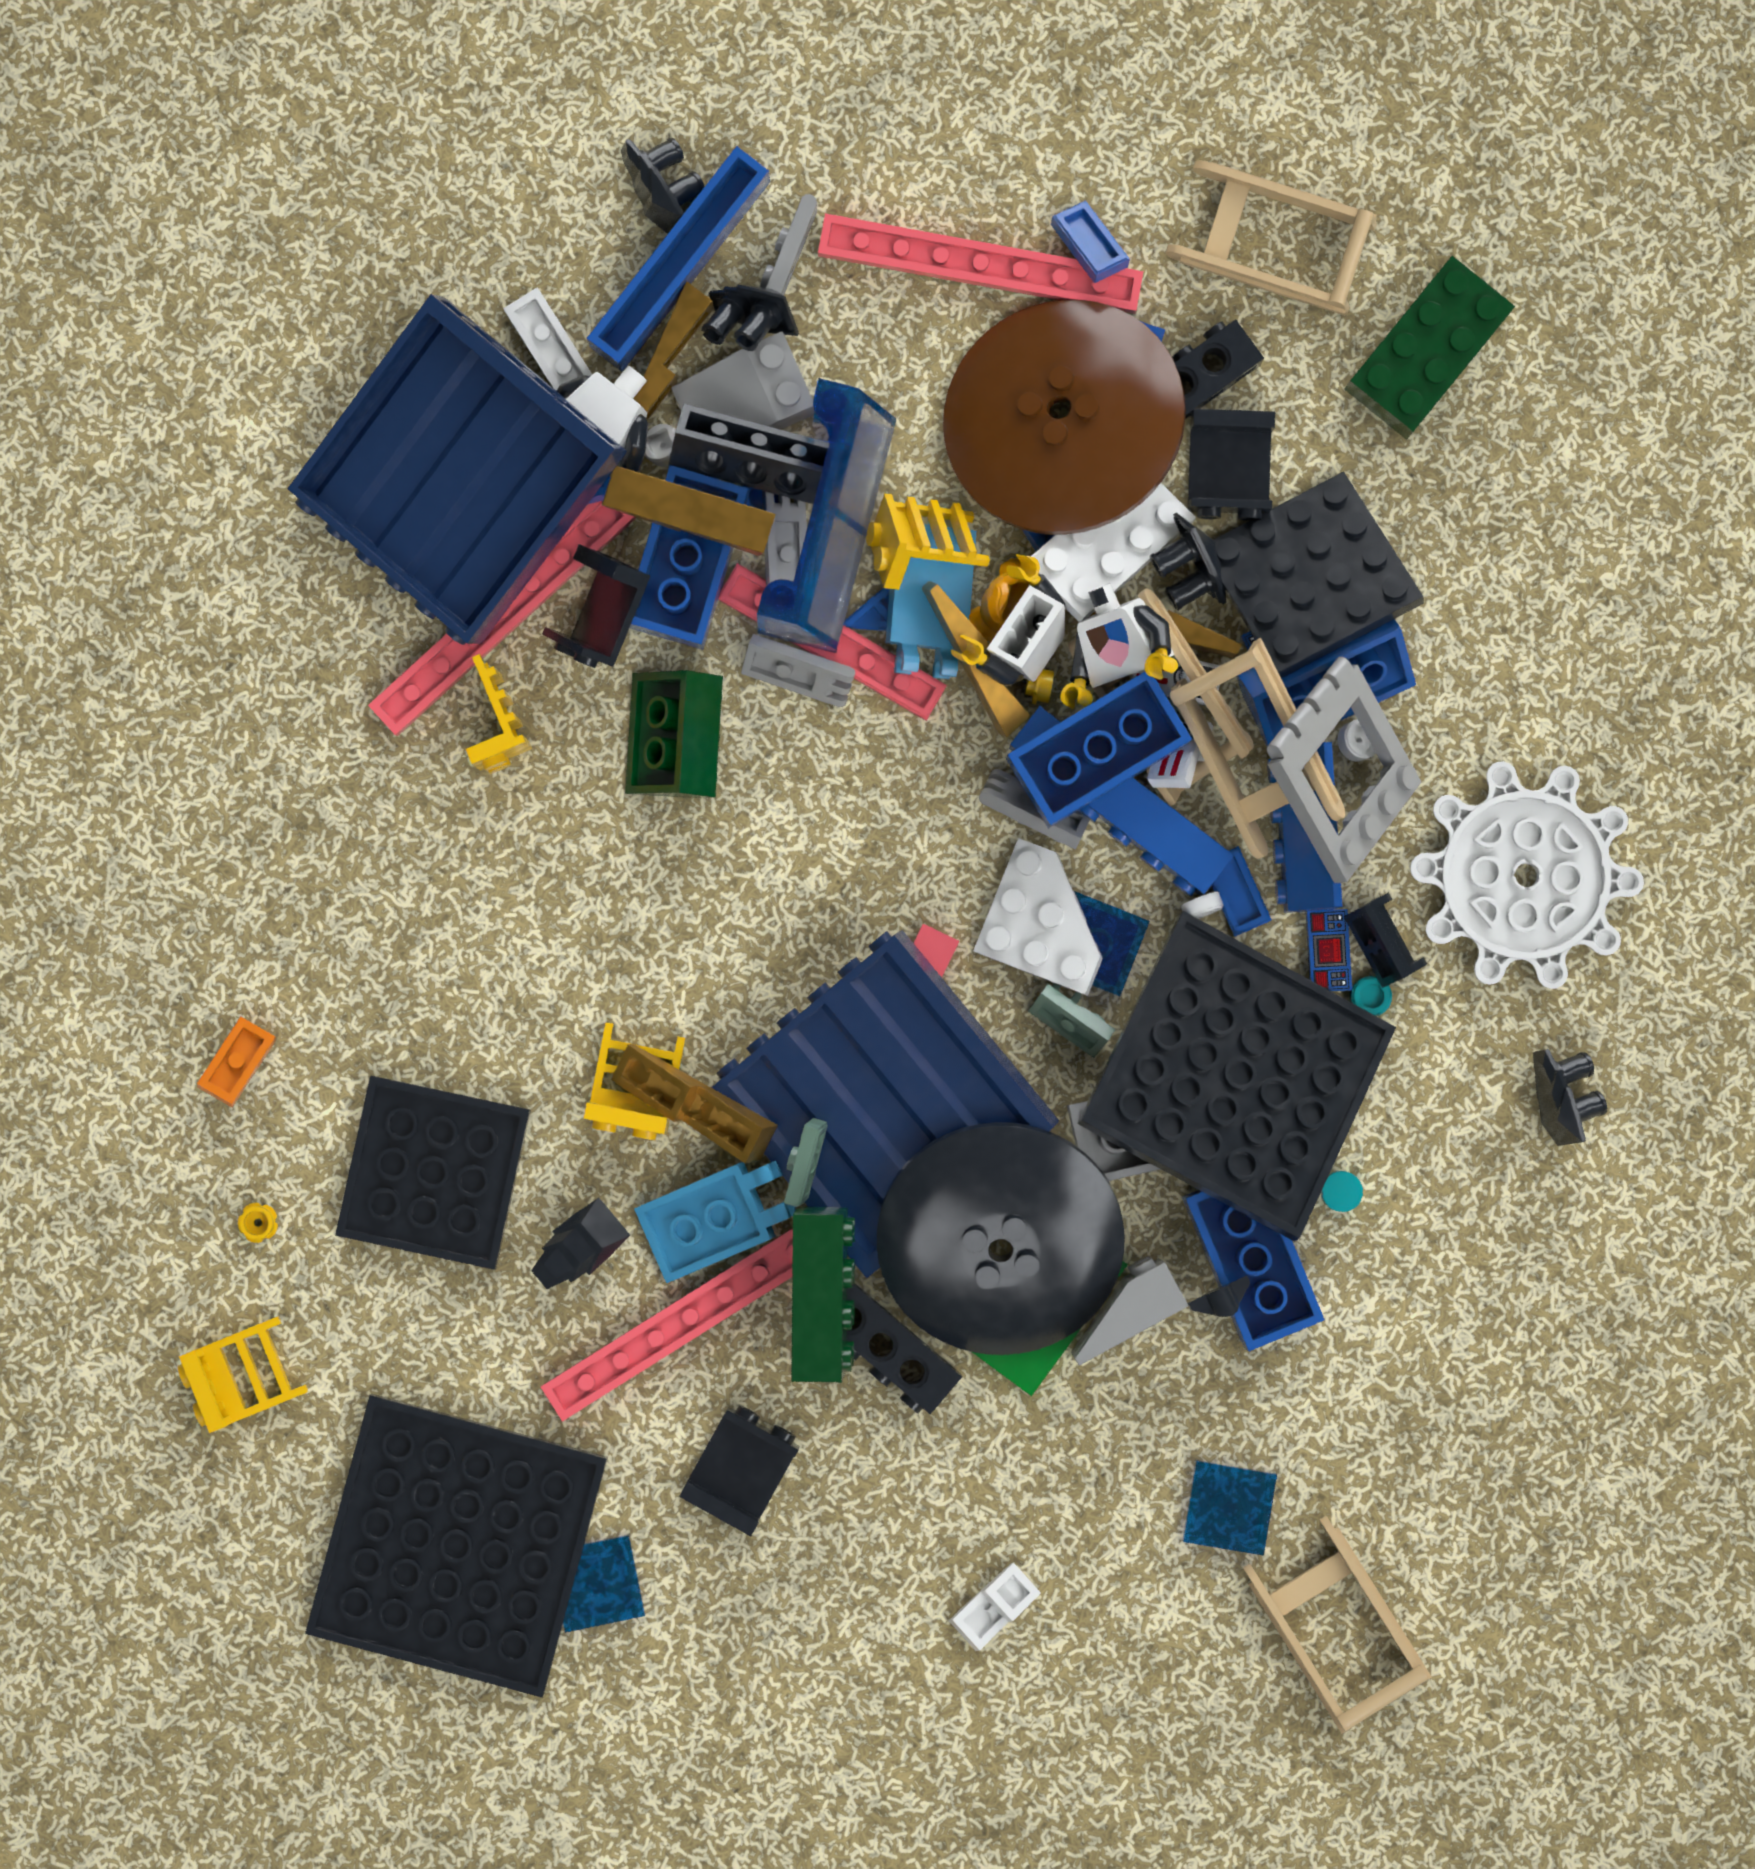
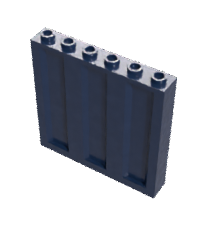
[287,294,627,645]
[711,930,1059,1278]

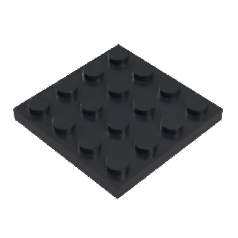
[1214,471,1424,678]
[335,1076,531,1270]

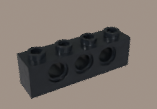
[1172,319,1264,419]
[668,403,842,508]
[847,1283,962,1414]

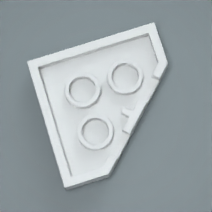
[973,838,1103,996]

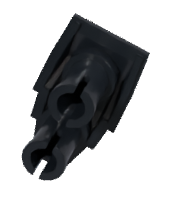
[621,138,705,234]
[701,284,799,351]
[1149,512,1226,611]
[1533,1049,1607,1146]
[531,1198,630,1289]

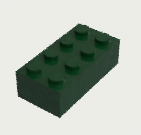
[1344,256,1515,440]
[791,1207,855,1383]

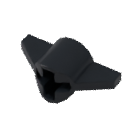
[1187,1275,1250,1317]

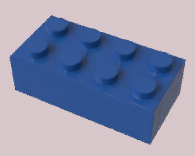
[630,465,749,650]
[1006,672,1192,829]
[1182,1190,1325,1351]

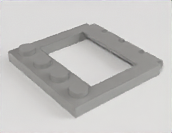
[1267,657,1421,883]

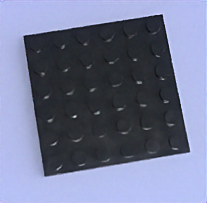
[1077,911,1396,1242]
[305,1394,608,1698]

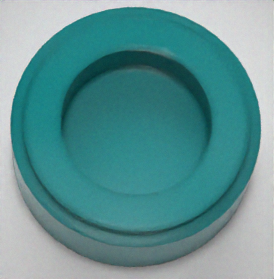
[1350,976,1392,1016]
[1321,1171,1363,1212]

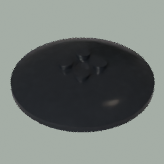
[877,1122,1125,1355]

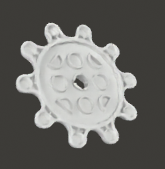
[1410,761,1644,989]

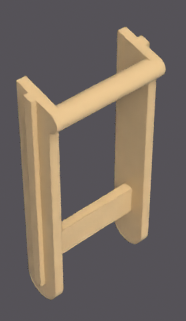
[1165,160,1377,316]
[1068,588,1254,806]
[1170,638,1345,859]
[1243,1516,1432,1734]

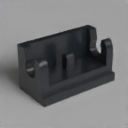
[1344,892,1427,988]

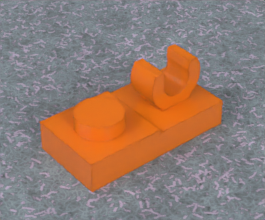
[197,1016,276,1108]

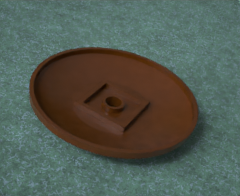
[943,300,1186,535]

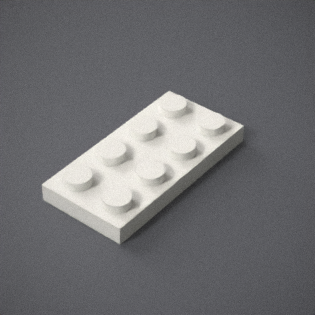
[1031,483,1196,622]

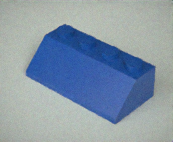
[1236,619,1416,747]
[1267,742,1343,913]

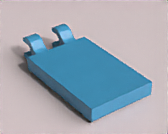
[885,524,977,680]
[634,1161,797,1283]

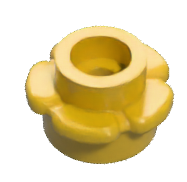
[1025,669,1054,705]
[238,1202,278,1243]

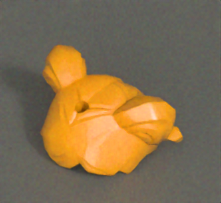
[969,558,1029,643]

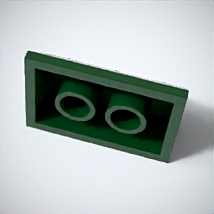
[625,670,723,798]

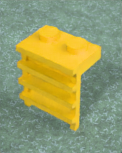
[866,493,990,590]
[466,654,532,774]
[583,1022,686,1141]
[177,1316,309,1433]

